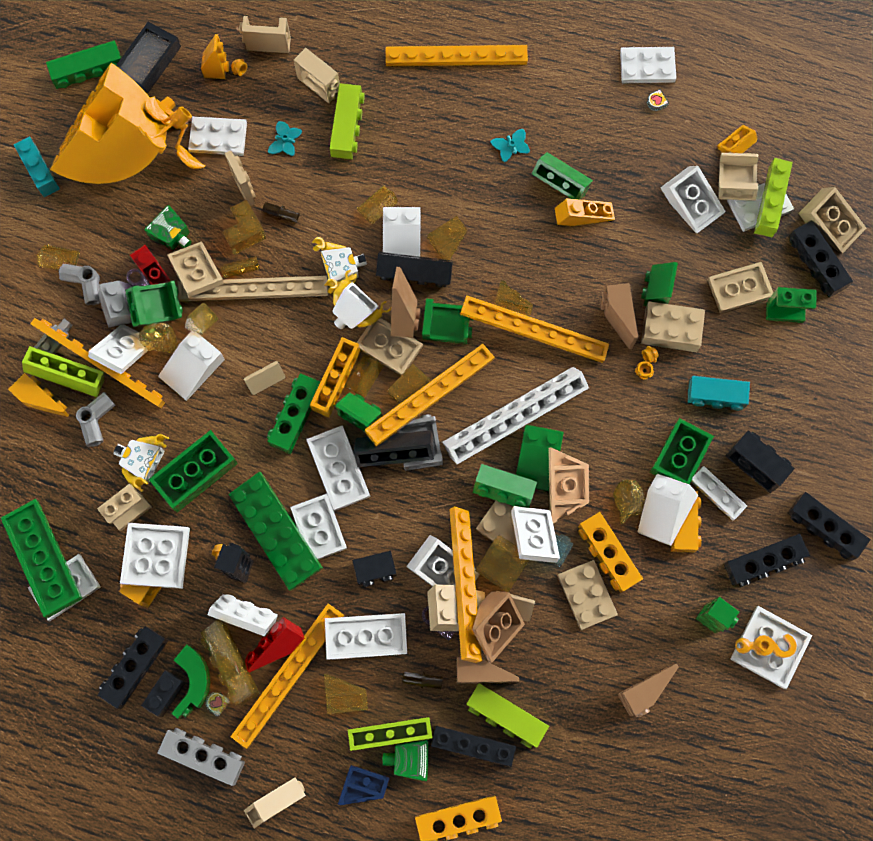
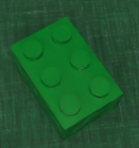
[649,418,714,484]

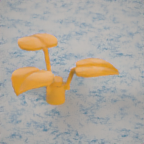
[139,96,206,169]

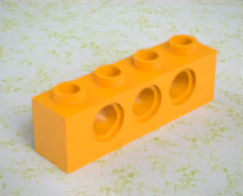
[310,337,361,418]
[578,512,643,594]
[415,795,502,841]

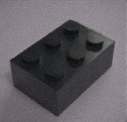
[725,430,795,493]

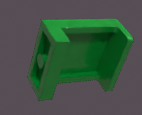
[125,281,183,327]
[766,287,817,323]
[422,298,473,344]

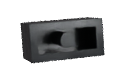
[352,551,397,587]
[141,671,186,717]

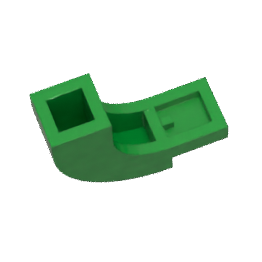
[171,644,210,719]

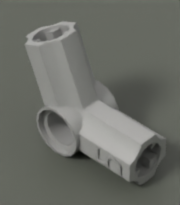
[59,264,100,305]
[76,392,115,447]

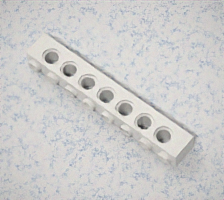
[442,367,589,464]

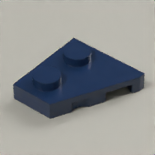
[338,765,390,805]

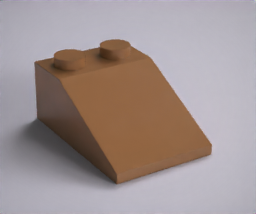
[390,267,421,338]
[600,283,638,349]
[472,592,525,663]
[456,655,519,684]
[618,663,679,717]

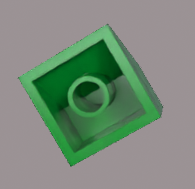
[641,262,678,306]
[335,392,382,432]

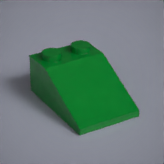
[516,425,564,492]

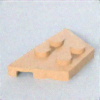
[549,448,589,523]

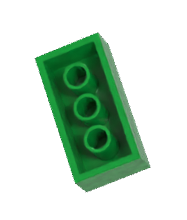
[149,430,238,513]

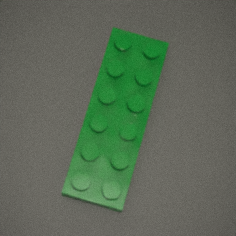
[228,472,323,591]
[1,499,83,619]

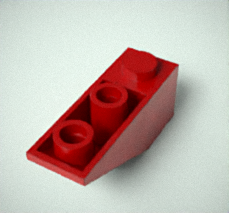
[129,244,171,285]
[245,617,305,672]

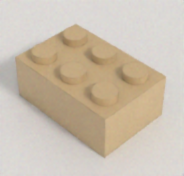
[641,302,705,352]

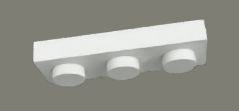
[691,466,747,521]

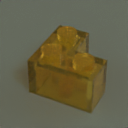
[222,200,266,255]

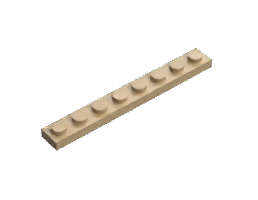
[178,276,328,302]

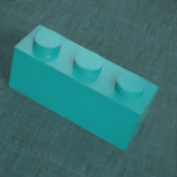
[13,136,60,197]
[687,376,750,411]

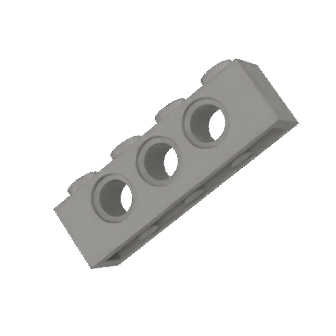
[157,728,245,786]

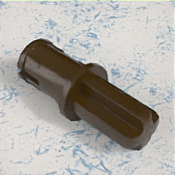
[262,202,300,224]
[402,672,443,690]

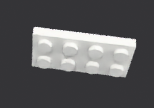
[306,426,370,511]
[324,613,407,659]

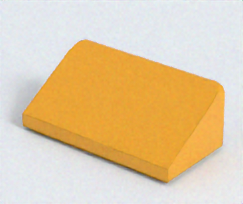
[717,125,757,153]

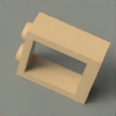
[294,48,340,103]

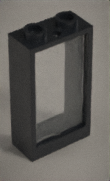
[116,21,181,94]

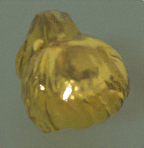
[138,323,179,353]
[613,479,646,524]

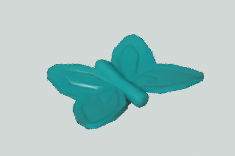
[268,121,302,156]
[490,129,530,162]

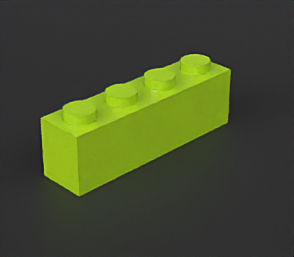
[330,83,365,159]
[754,158,793,238]
[22,346,104,397]
[466,683,549,749]
[348,717,432,751]

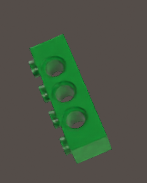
[267,373,320,455]

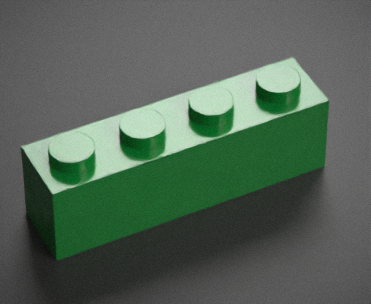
[46,40,122,89]

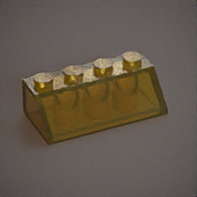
[200,620,260,706]

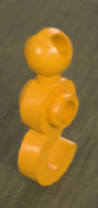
[735,634,797,658]

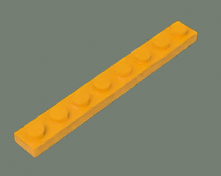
[386,45,528,66]
[460,295,609,363]
[30,318,165,409]
[364,344,495,447]
[449,507,482,663]
[231,604,345,749]

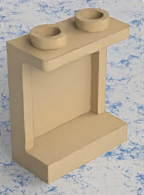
[239,16,291,53]
[718,152,758,201]
[97,484,152,532]

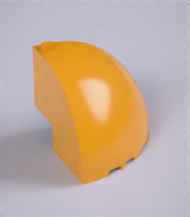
[50,63,167,184]

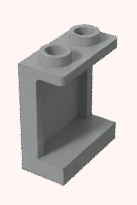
[398,415,443,471]

